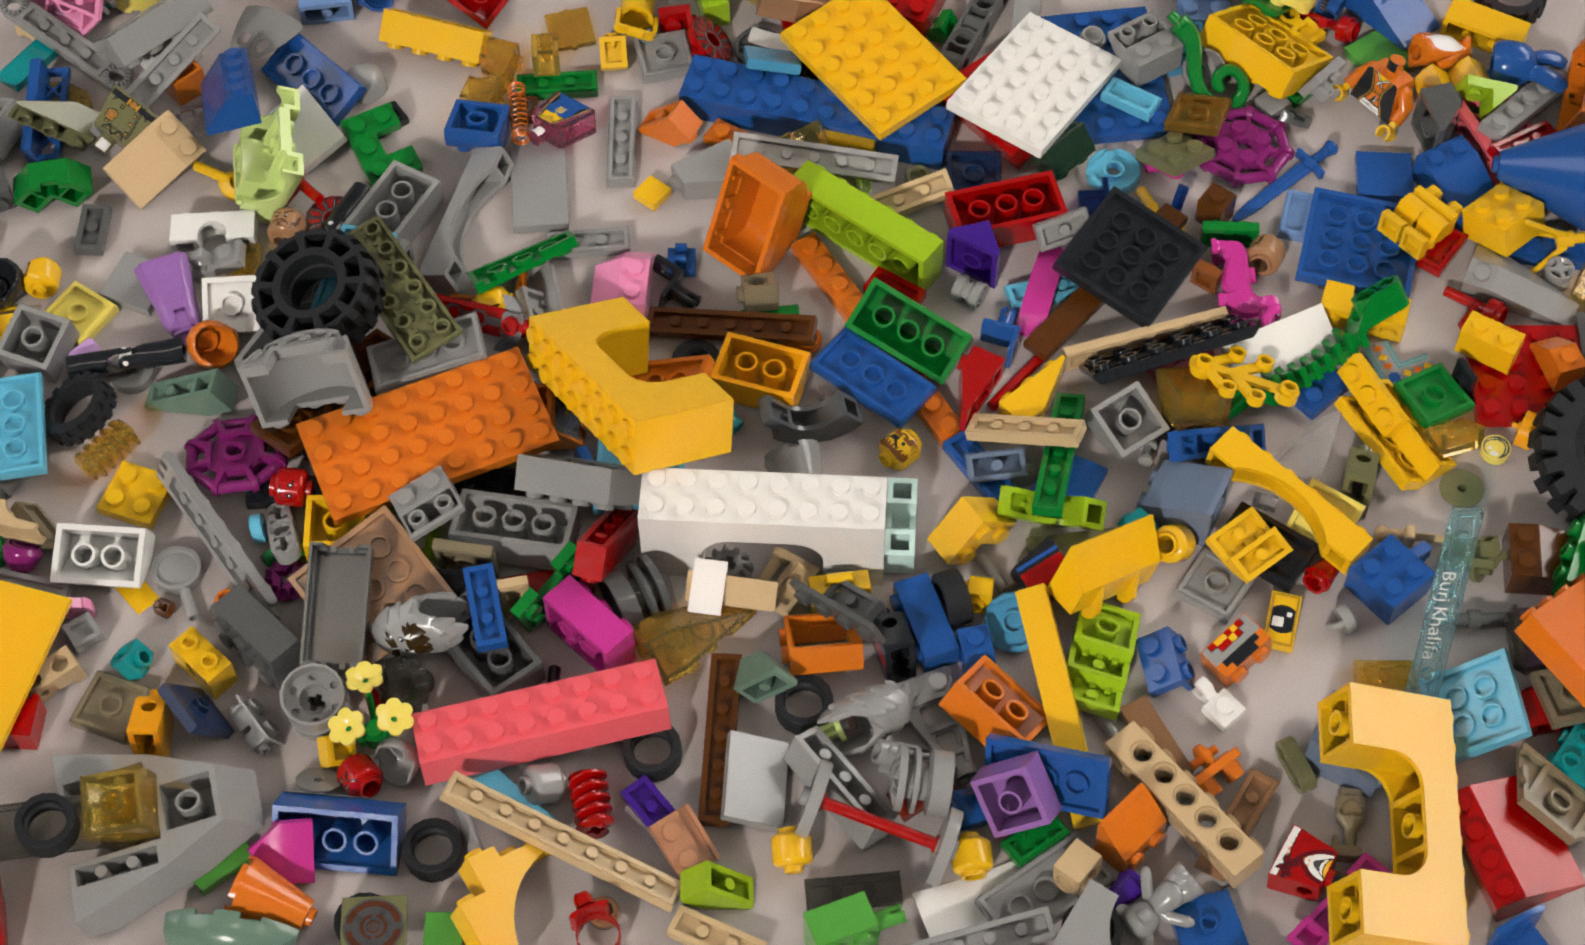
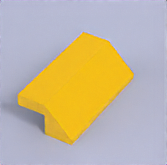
[1334,379,1457,491]

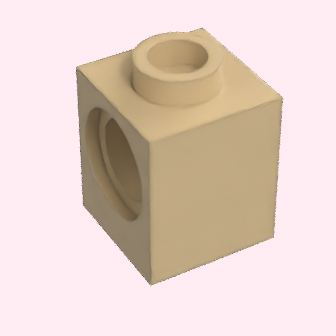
[1053,838,1103,898]

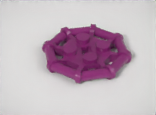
[1192,104,1295,188]
[184,414,288,497]

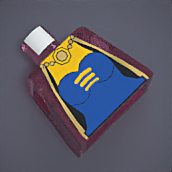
[529,91,597,149]

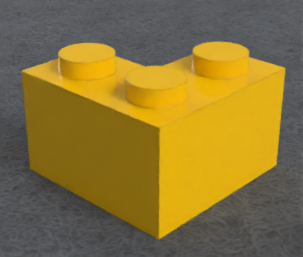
[927,496,1016,565]

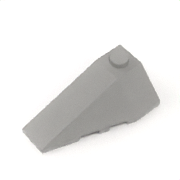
[1461,245,1579,325]

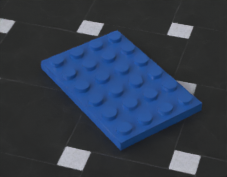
[1041,6,1171,147]

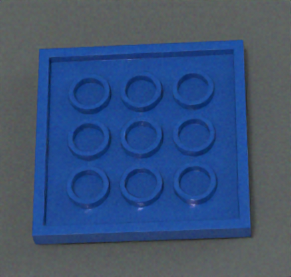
[1295,187,1416,299]

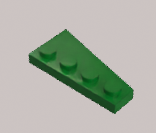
[466,230,578,295]

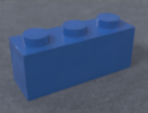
[889,572,960,673]

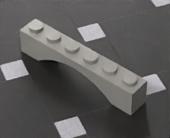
[419,146,515,293]

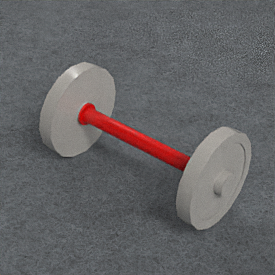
[794,759,964,887]

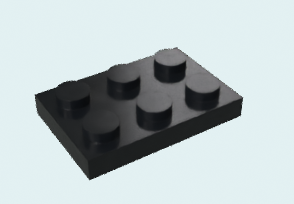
[1225,501,1319,594]

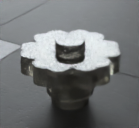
[378,654,435,714]

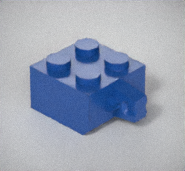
[1344,534,1436,626]

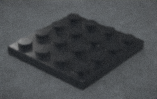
[1052,186,1208,327]

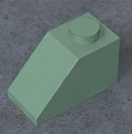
[733,649,798,704]

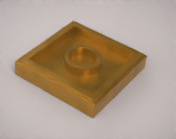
[1164,92,1232,137]

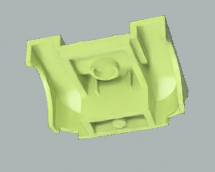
[233,85,304,224]

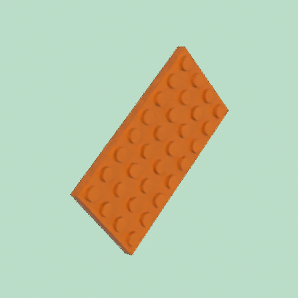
[296,347,560,526]

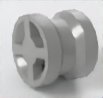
[1542,256,1575,292]

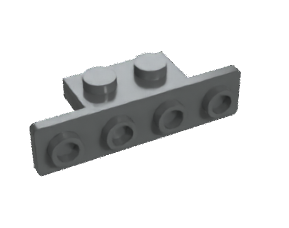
[789,578,886,645]

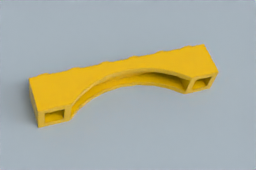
[1205,426,1373,575]

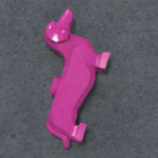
[1211,238,1282,327]

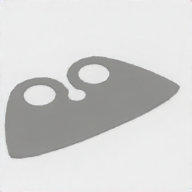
[231,5,303,58]

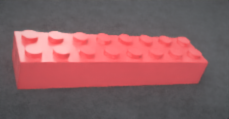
[411,658,672,786]

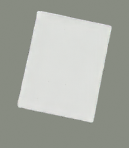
[912,861,1018,938]

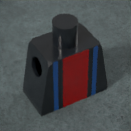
[1003,536,1064,601]
[872,607,916,683]

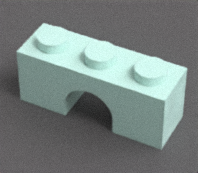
[884,477,918,574]

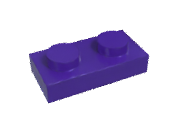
[620,774,675,829]

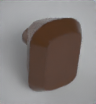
[153,598,176,618]

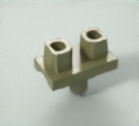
[1445,532,1509,583]

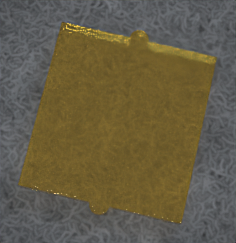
[544,7,596,53]

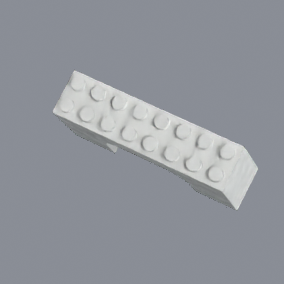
[638,468,887,585]

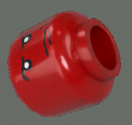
[269,467,315,507]

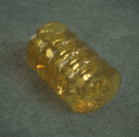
[74,419,141,481]

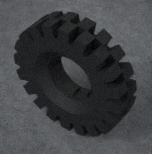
[1527,376,1585,524]

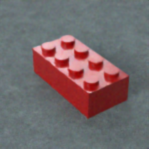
[944,170,1068,248]

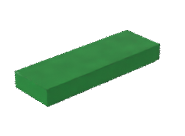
[517,70,598,100]

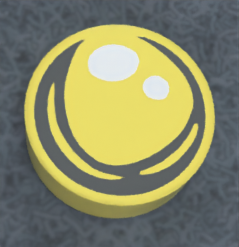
[1480,435,1511,465]

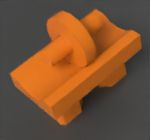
[1189,744,1245,796]

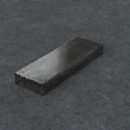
[804,871,903,911]

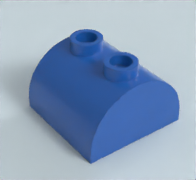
[444,99,510,152]

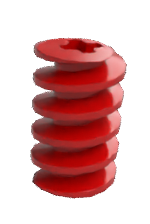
[568,769,615,839]

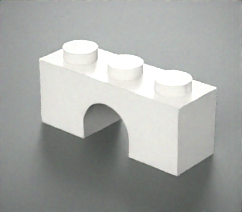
[169,210,260,256]

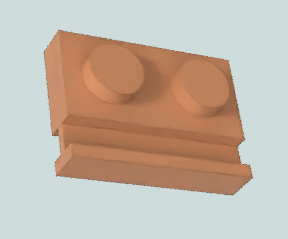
[648,803,721,880]

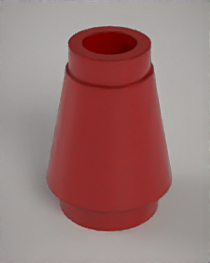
[1303,558,1339,594]

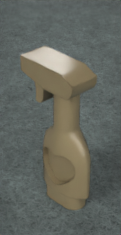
[1330,788,1366,863]

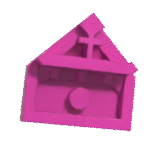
[247,818,315,884]

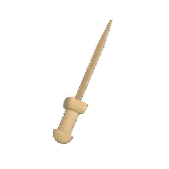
[1374,524,1479,548]

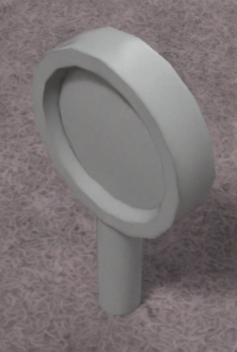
[151,546,204,621]

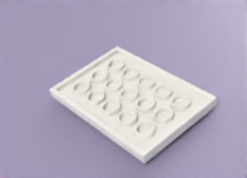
[946,12,1122,159]

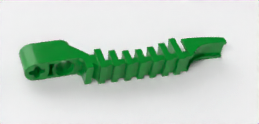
[1216,275,1409,420]

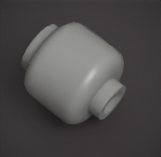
[518,763,568,805]

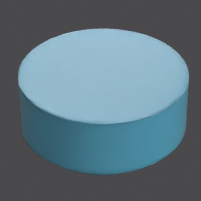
[248,513,268,544]

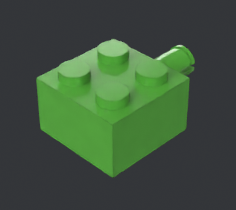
[803,891,907,945]

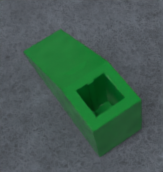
[1551,514,1585,595]

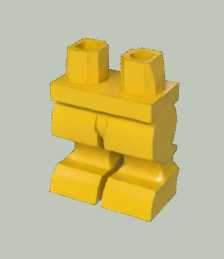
[1377,184,1463,261]

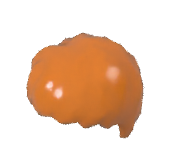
[186,319,241,369]

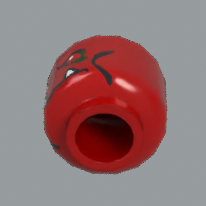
[336,753,384,798]

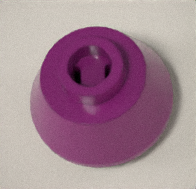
[2,539,44,574]

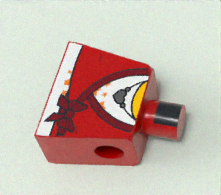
[1267,824,1348,902]

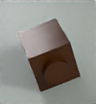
[1195,182,1237,224]

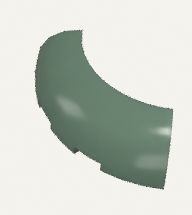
[163,908,300,945]

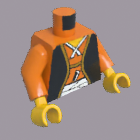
[1332,54,1414,142]

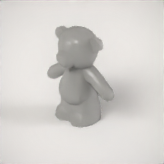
[1116,861,1205,945]

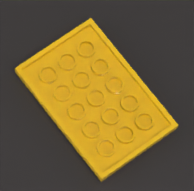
[780,0,966,141]

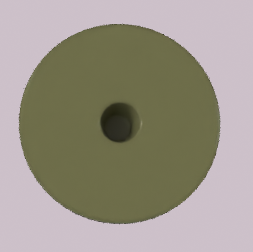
[1439,469,1484,508]

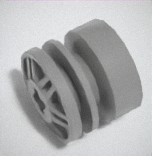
[279,663,353,741]
[889,745,955,818]

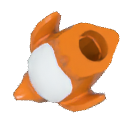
[1408,32,1472,71]

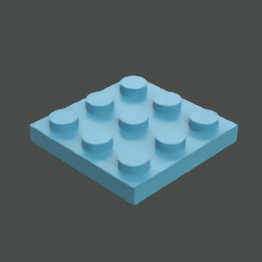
[1419,648,1533,764]

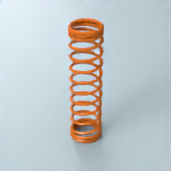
[507,81,530,145]

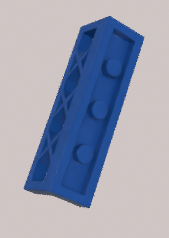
[20,58,71,163]

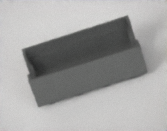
[299,542,375,671]

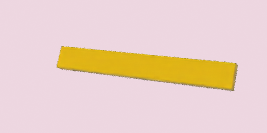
[1015,583,1103,831]

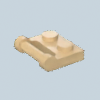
[757,546,821,616]

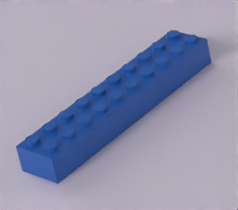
[679,54,956,170]

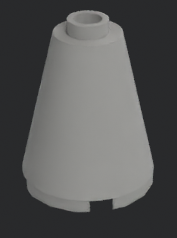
[763,439,823,474]

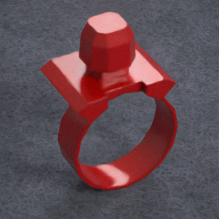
[569,891,622,945]

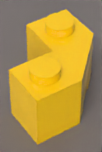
[1413,56,1490,99]

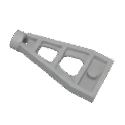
[897,666,978,786]

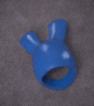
[1486,40,1568,94]

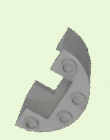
[238,328,373,429]

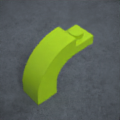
[997,485,1107,531]

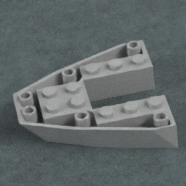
[52,754,265,938]

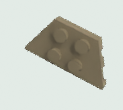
[1516,742,1585,845]

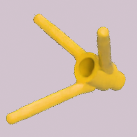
[1524,219,1585,274]

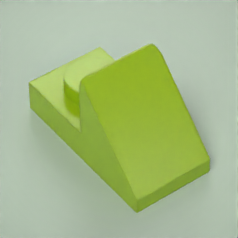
[1455,74,1518,120]

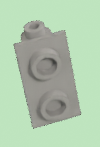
[228,694,284,756]

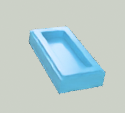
[1100,77,1162,122]

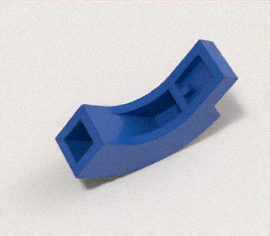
[1166,424,1266,462]

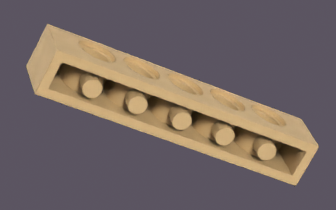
[1105,720,1264,889]

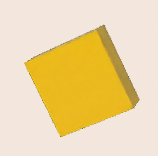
[633,175,672,211]

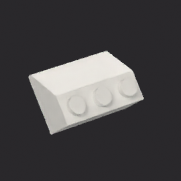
[50,523,155,588]

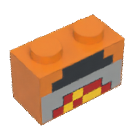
[1200,613,1272,688]

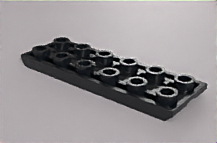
[1079,314,1259,384]

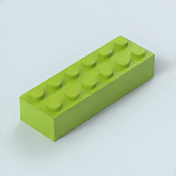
[793,160,944,290]

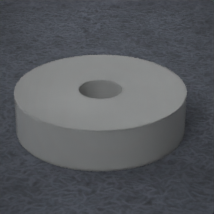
[108,354,156,394]

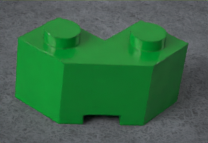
[13,158,93,213]

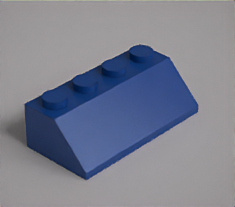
[200,47,262,136]
[272,792,406,876]

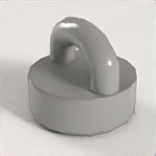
[1326,604,1358,635]

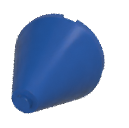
[1491,123,1585,231]

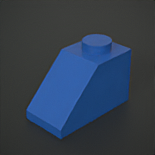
[956,624,996,675]

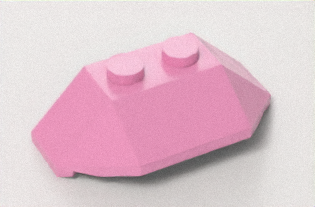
[29,0,104,37]
[590,251,655,318]

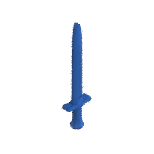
[1232,140,1338,222]

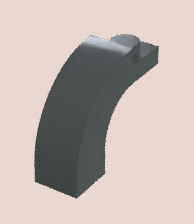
[758,391,863,444]

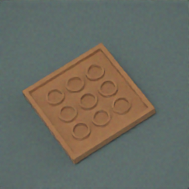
[287,505,458,665]

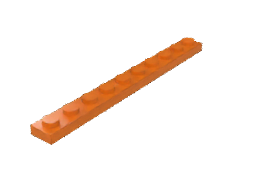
[791,232,962,447]

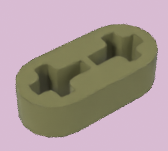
[1275,736,1317,794]

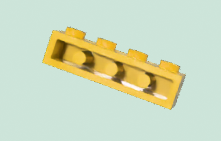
[379,8,492,68]

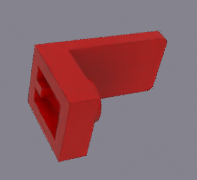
[658,4,698,57]

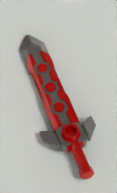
[436,293,529,352]

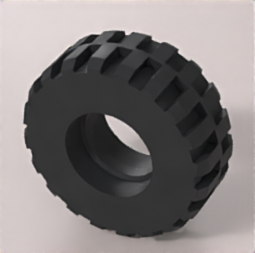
[251,227,386,346]

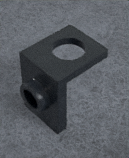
[1452,357,1478,399]

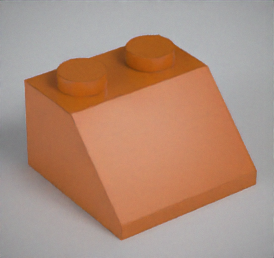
[1094,782,1167,873]

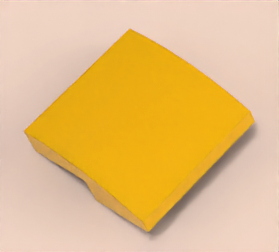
[1205,506,1293,584]

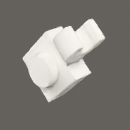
[1192,676,1246,732]

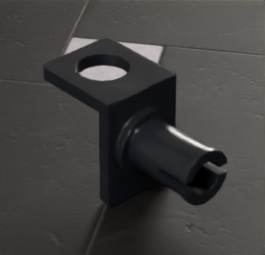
[653,254,702,309]

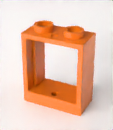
[779,613,864,676]

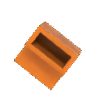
[166,60,205,107]

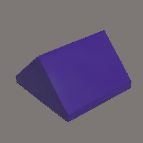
[946,220,1000,289]

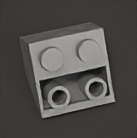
[1108,10,1184,87]
[388,465,466,542]

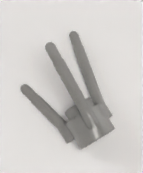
[871,738,930,776]

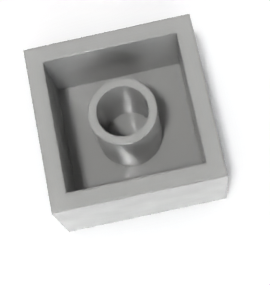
[0,303,80,383]

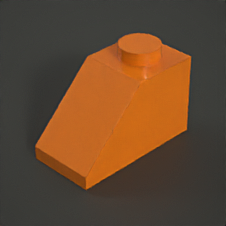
[637,100,703,147]
[1530,336,1585,392]

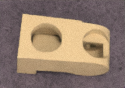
[29,645,88,702]

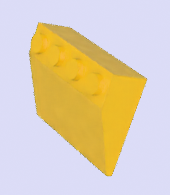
[1200,3,1334,99]

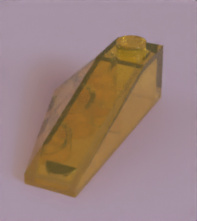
[633,605,757,686]

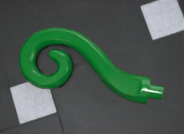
[1167,10,1250,109]

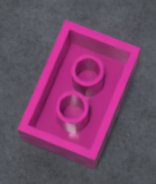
[543,575,637,671]

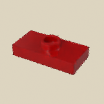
[1415,228,1469,278]

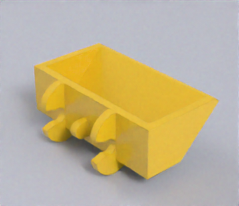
[1047,514,1161,619]

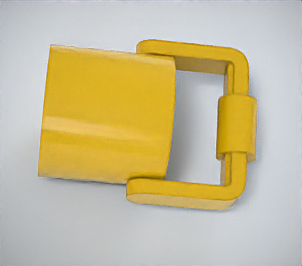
[613,0,658,41]

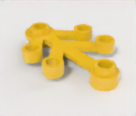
[1189,345,1300,408]

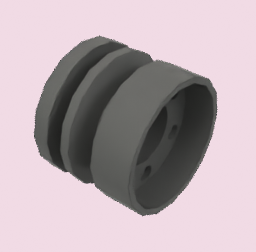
[598,554,673,630]

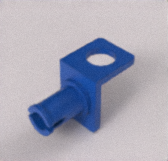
[980,307,1021,368]

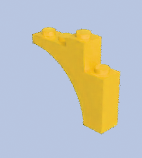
[450,842,550,945]

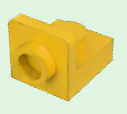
[599,32,628,71]

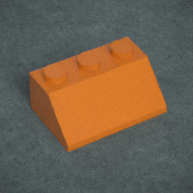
[938,655,1048,747]

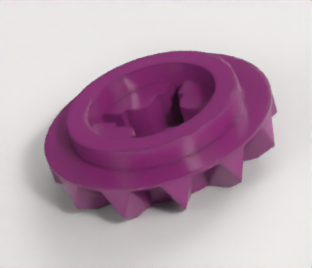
[264,559,305,602]

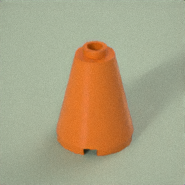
[223,855,318,931]

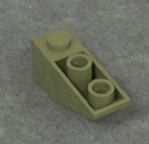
[7,100,100,151]

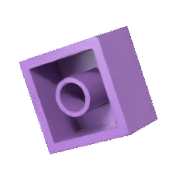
[970,751,1062,838]

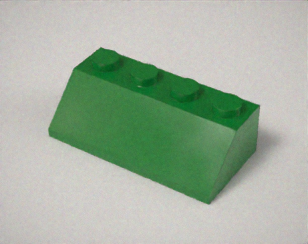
[844,277,974,386]

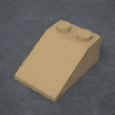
[103,109,206,210]

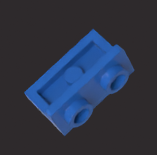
[1136,626,1195,697]

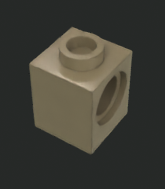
[736,272,779,312]

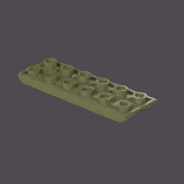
[347,214,464,364]

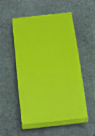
[1066,603,1141,721]

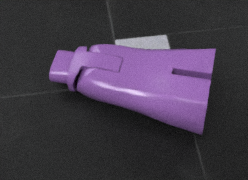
[134,251,201,351]

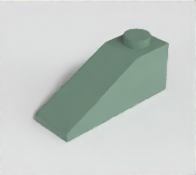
[144,368,239,416]

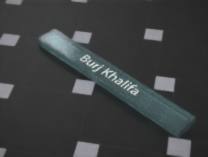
[1405,507,1484,698]

